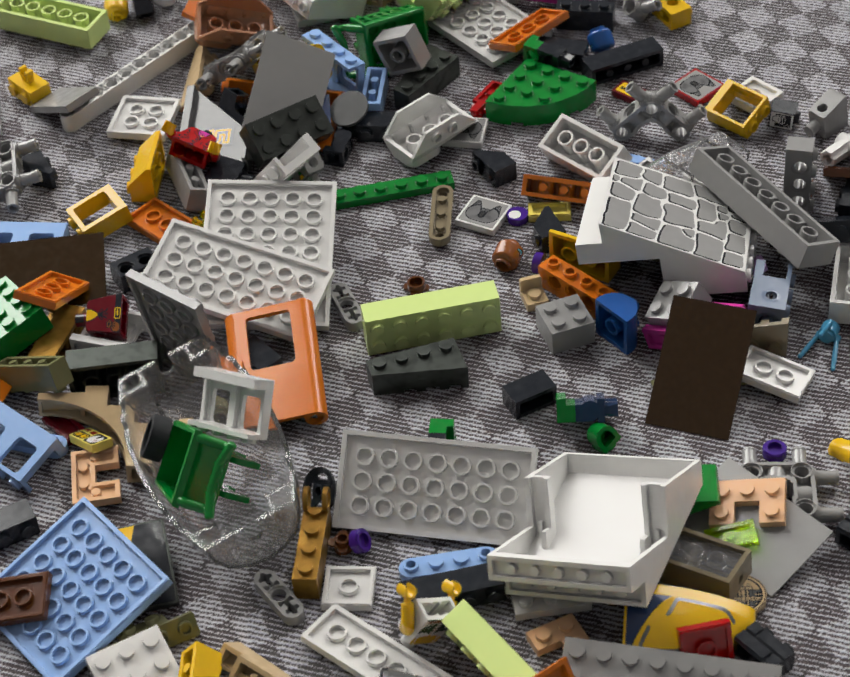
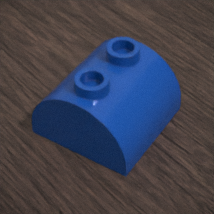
[595,293,639,355]

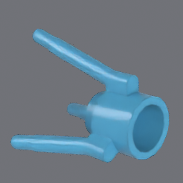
[798,319,841,371]

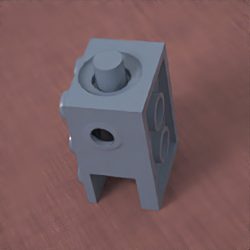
[748,259,796,324]

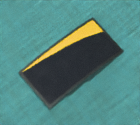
[118,518,180,614]

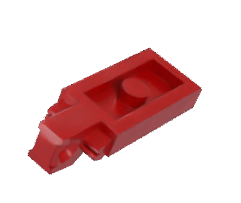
[470,80,502,118]

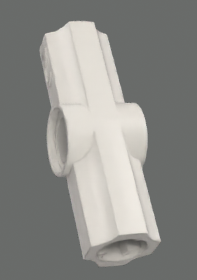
[820,132,850,166]

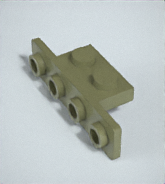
[97,611,201,652]

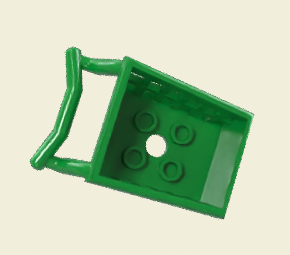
[331,5,429,79]
[155,420,261,520]

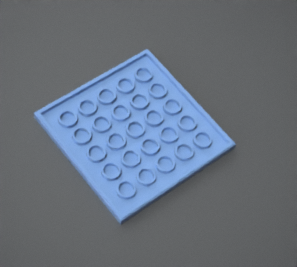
[0,497,173,677]

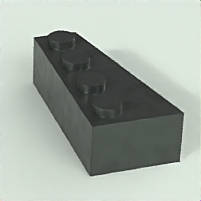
[393,44,460,110]

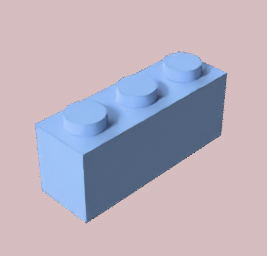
[362,67,389,111]

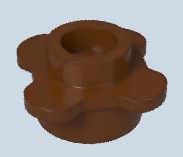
[403,276,430,295]
[328,530,352,555]

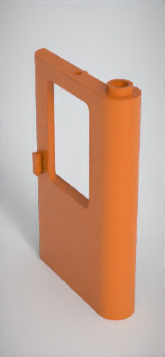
[225,298,328,430]

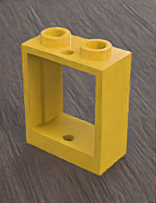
[705,79,771,139]
[66,184,134,238]

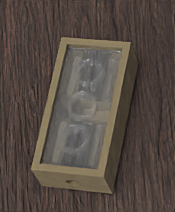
[659,527,752,600]

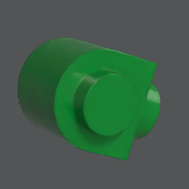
[587,422,621,454]

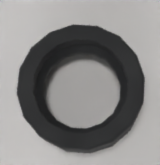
[140,413,173,462]

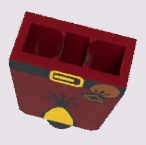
[75,293,129,341]

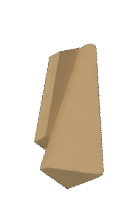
[179,45,219,112]
[220,642,291,677]

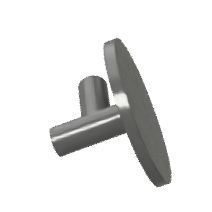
[330,91,369,127]

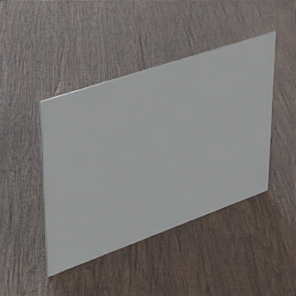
[241,30,336,129]
[684,457,834,597]

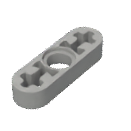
[331,283,363,331]
[254,569,305,626]

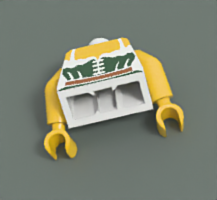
[396,579,462,649]

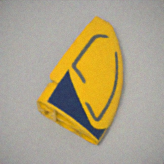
[623,584,756,652]

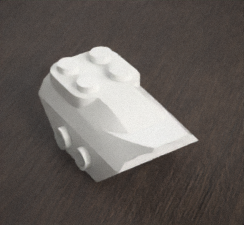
[383,93,478,168]

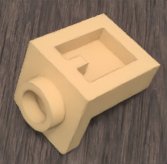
[519,274,549,312]

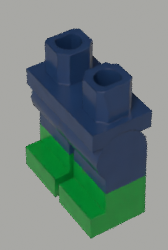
[556,393,618,423]

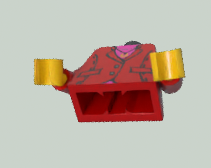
[161,120,222,169]

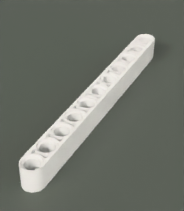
[59,21,199,133]

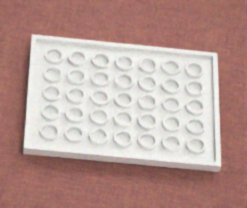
[203,179,337,331]

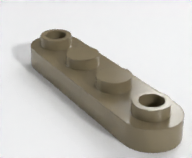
[429,185,454,247]

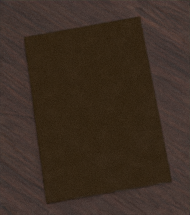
[0,232,107,309]
[645,295,757,441]

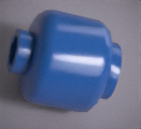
[587,26,615,54]

